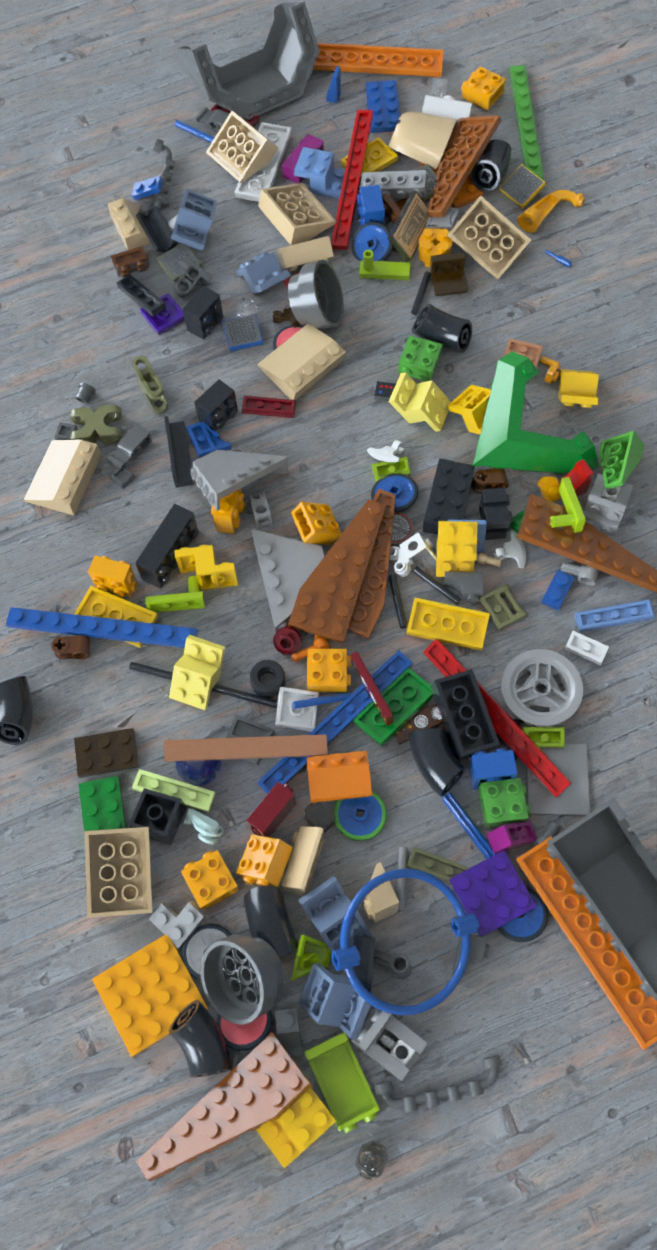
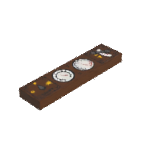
[394,703,443,745]

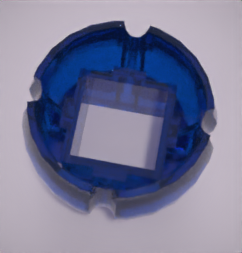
[175,760,221,786]

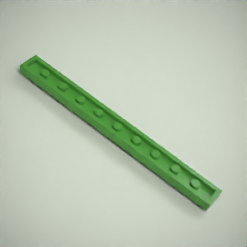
[509,65,544,181]

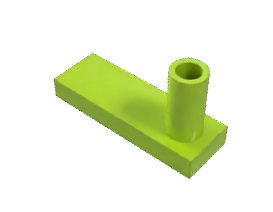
[359,250,410,280]
[550,477,586,533]
[145,576,205,613]

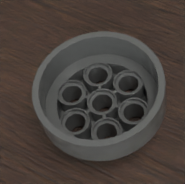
[288,260,344,330]
[201,934,283,1025]

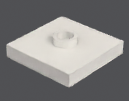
[275,687,319,731]

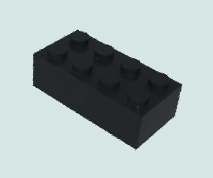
[422,458,475,535]
[135,503,199,589]
[431,669,500,761]

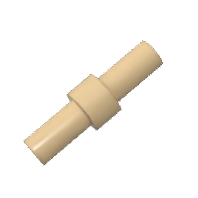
[476,552,501,567]

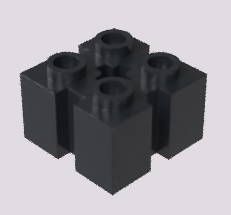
[479,488,512,540]

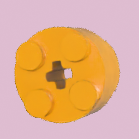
[418,228,452,268]

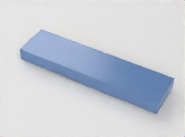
[574,599,655,632]

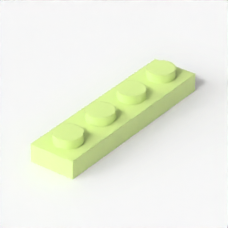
[132,769,216,813]

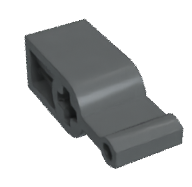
[196,107,229,133]
[107,424,152,470]

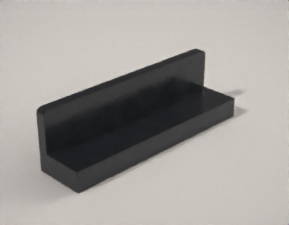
[164,416,194,488]

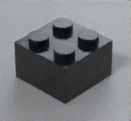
[183,286,223,340]
[194,379,238,431]
[128,788,186,845]

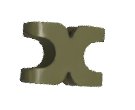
[132,356,168,414]
[70,405,122,444]

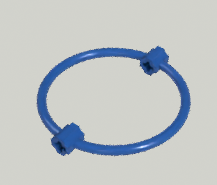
[331,869,479,1015]

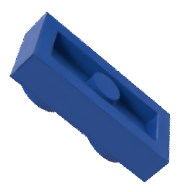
[132,176,164,200]
[541,570,575,611]

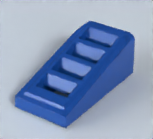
[326,66,341,103]

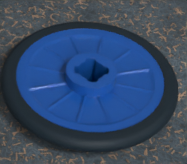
[352,222,393,261]
[371,473,418,513]
[498,887,548,942]

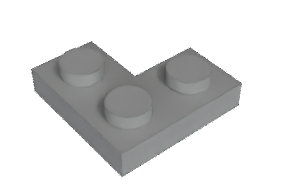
[149,901,207,948]

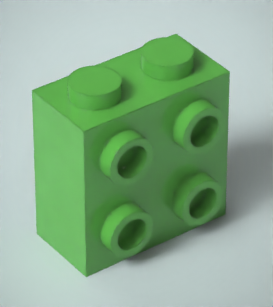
[398,335,443,381]
[478,778,531,828]

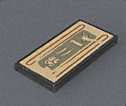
[387,190,430,263]

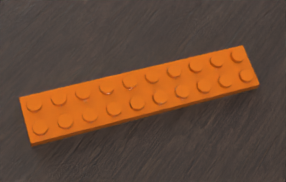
[313,43,444,77]
[516,836,657,1050]

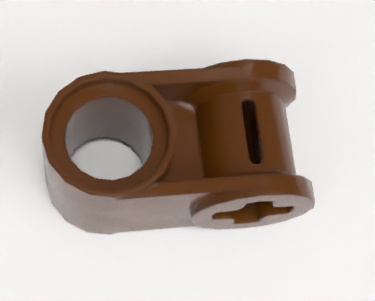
[472,468,509,493]
[51,635,90,660]

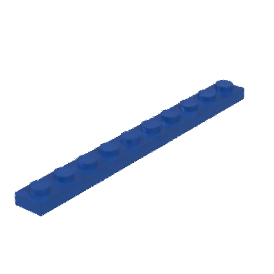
[6,607,198,648]
[257,650,413,794]

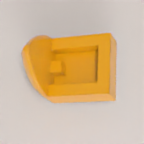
[537,476,561,502]

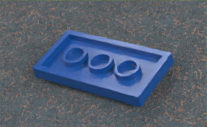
[365,80,401,133]

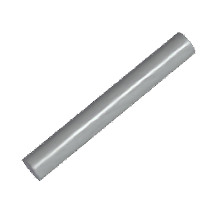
[397,847,407,911]

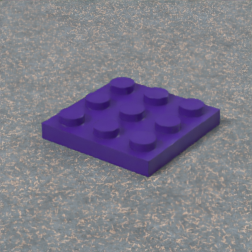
[449,850,537,937]

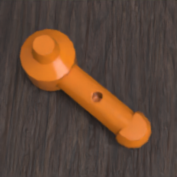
[291,635,330,662]

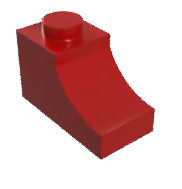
[560,459,594,497]

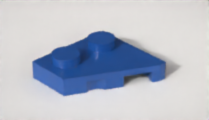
[186,422,231,458]

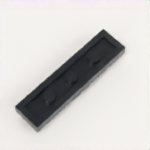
[116,274,167,316]

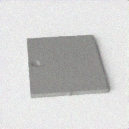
[526,744,590,816]

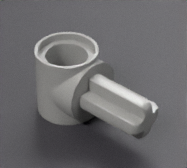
[561,561,599,586]

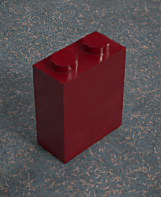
[246,782,296,837]

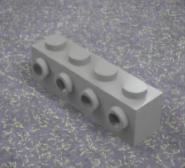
[360,170,429,199]

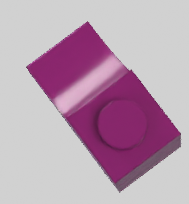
[487,821,537,854]

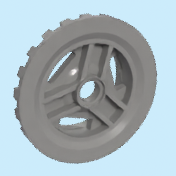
[501,649,583,727]

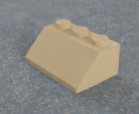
[108,198,151,250]
[277,236,334,271]
[279,826,325,896]
[364,862,399,924]

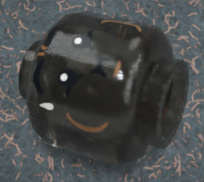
[355,1141,388,1180]

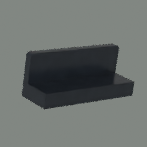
[136,206,179,253]
[353,935,376,993]

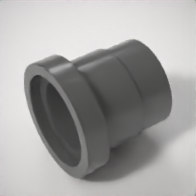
[75,382,96,404]

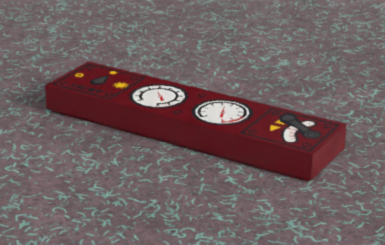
[350,652,394,726]

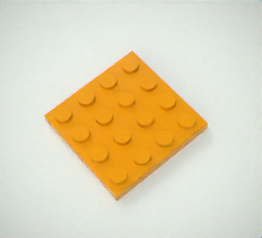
[92,934,209,1057]

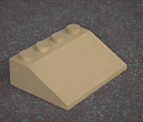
[206,111,279,183]
[258,183,336,245]
[447,195,531,280]
[258,324,346,400]
[24,440,102,515]
[84,827,152,918]

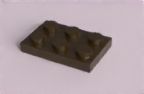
[74,728,139,778]

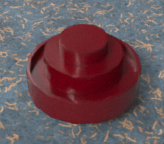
[273,626,302,655]

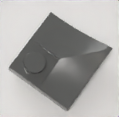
[226,715,275,765]

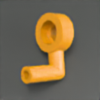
[540,356,560,384]

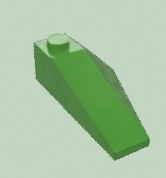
[599,431,645,490]

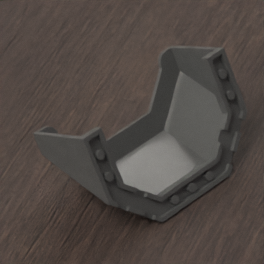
[175,2,320,120]
[546,798,657,1001]

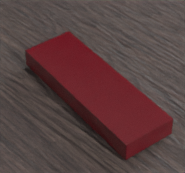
[241,395,296,418]

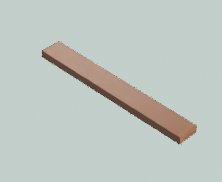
[164,735,328,762]

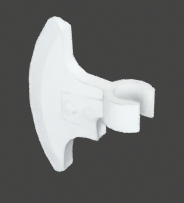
[367,440,404,462]
[493,530,526,568]

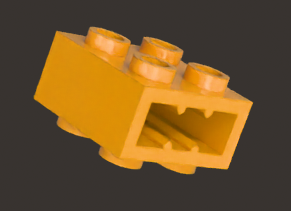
[461,66,506,110]
[211,488,245,535]
[291,502,342,545]
[88,556,138,597]
[307,649,351,692]
[236,835,293,887]
[181,850,239,911]

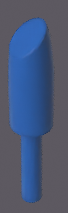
[545,250,572,267]

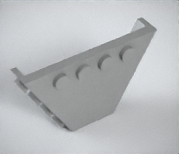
[191,450,288,511]
[251,529,324,633]

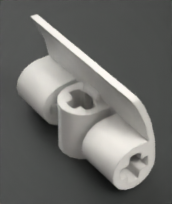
[422,95,472,124]

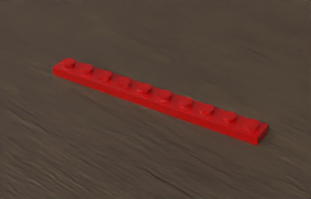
[331,110,373,250]
[423,639,573,798]

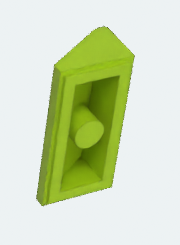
[371,456,411,482]
[523,727,565,748]

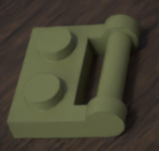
[479,584,529,631]

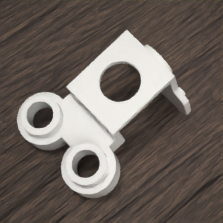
[389,533,436,577]

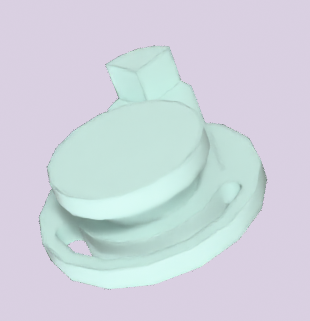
[184,809,224,844]

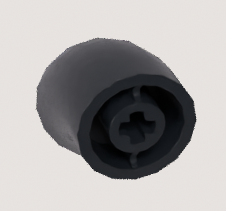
[471,140,512,192]
[412,304,472,353]
[0,676,32,745]
[409,729,466,797]
[244,886,299,959]
[169,1000,232,1078]

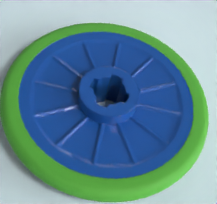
[333,791,387,841]

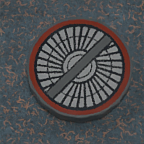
[391,512,413,547]

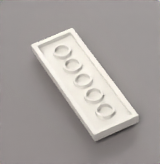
[235,122,292,202]

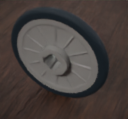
[182,924,232,980]

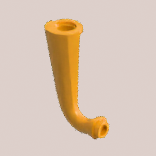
[517,190,586,233]

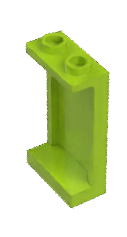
[305,1032,380,1134]

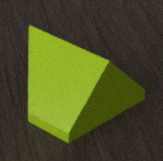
[291,935,331,981]

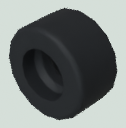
[250,660,286,698]

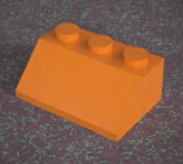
[306,751,372,803]

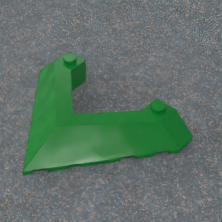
[472,351,598,475]

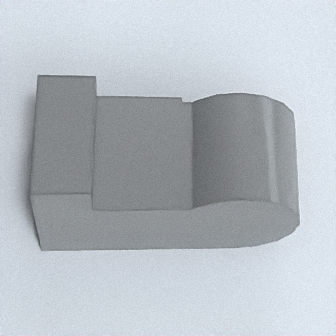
[249,491,273,529]

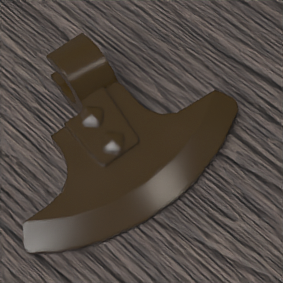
[272,307,300,328]

